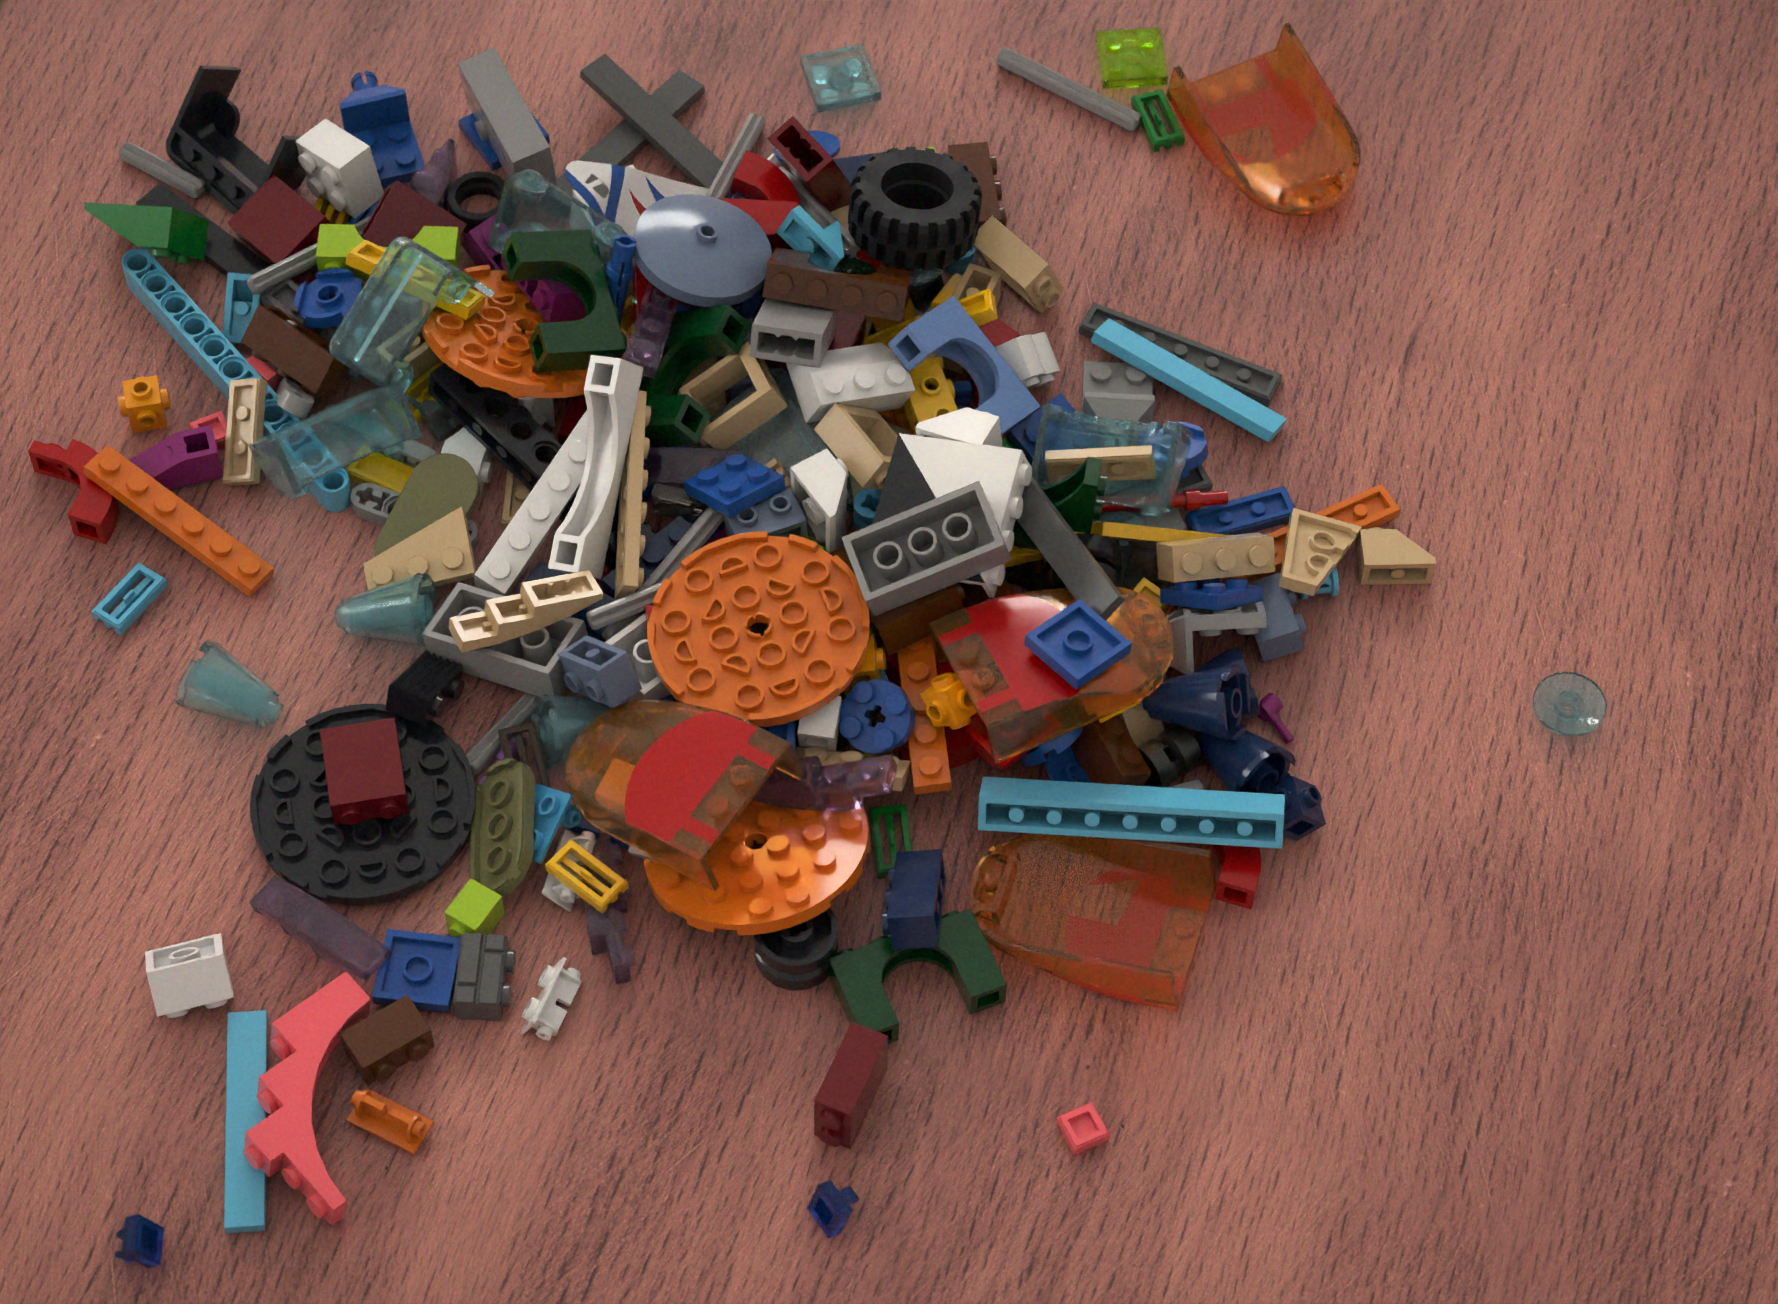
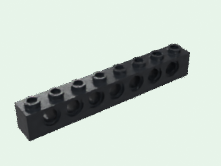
[428,363,655,570]

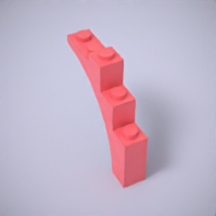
[243,971,371,1226]

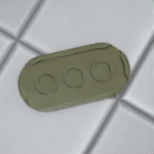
[374,453,480,557]
[470,758,535,898]

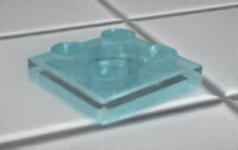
[801,43,881,113]

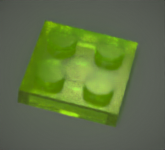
[1095,27,1168,89]

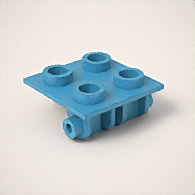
[532,783,582,864]

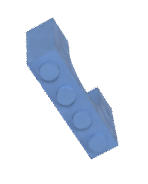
[888,296,1040,437]

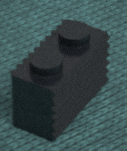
[385,650,464,727]

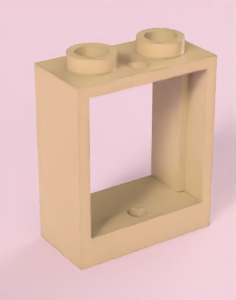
[973,216,1065,314]
[679,341,788,454]
[814,403,898,490]

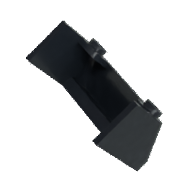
[166,65,306,215]

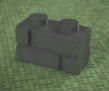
[453,933,516,1021]

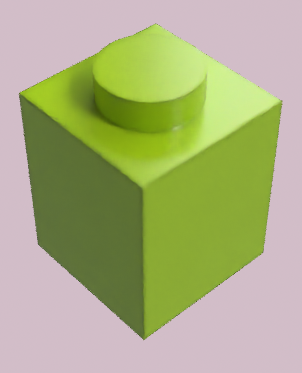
[444,878,505,937]

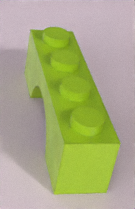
[316,224,461,280]

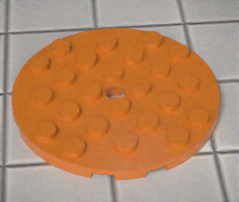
[420,265,630,398]
[647,531,871,727]
[644,769,871,936]

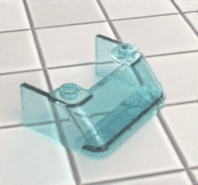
[329,236,495,411]
[248,383,423,500]

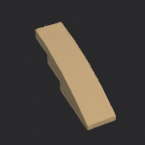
[448,570,603,653]

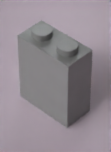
[749,298,837,368]

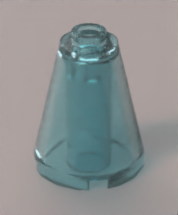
[335,573,439,646]
[175,639,284,728]
[531,694,638,769]

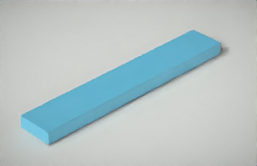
[1091,318,1287,443]
[224,1010,268,1234]

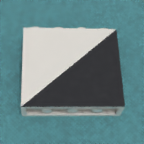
[872,433,1032,598]

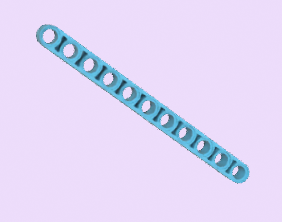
[121,248,351,512]

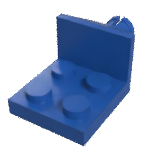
[339,71,427,188]

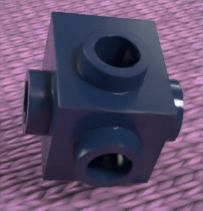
[1265,776,1326,841]

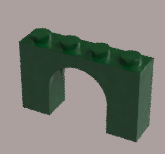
[502,229,627,372]
[639,305,752,448]
[829,908,1007,1044]

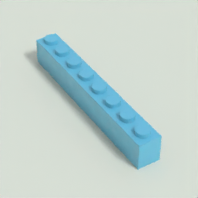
[978,776,1285,849]

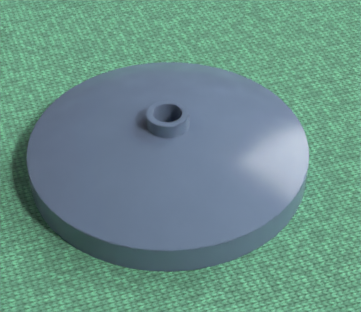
[633,194,772,307]

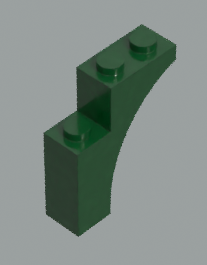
[1013,457,1107,550]

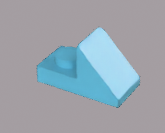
[776,205,844,271]
[222,272,266,343]

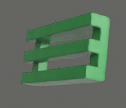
[1131,89,1185,152]
[869,804,913,879]

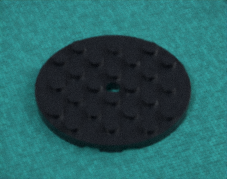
[250,704,476,905]

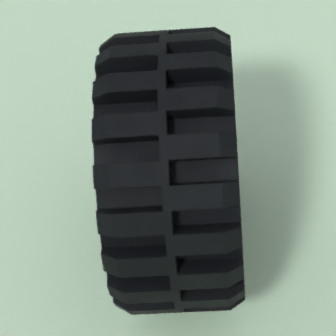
[847,147,982,271]

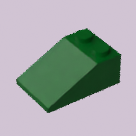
[84,202,209,265]

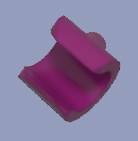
[1258,693,1294,744]

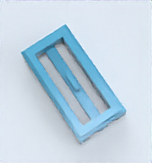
[91,562,168,635]

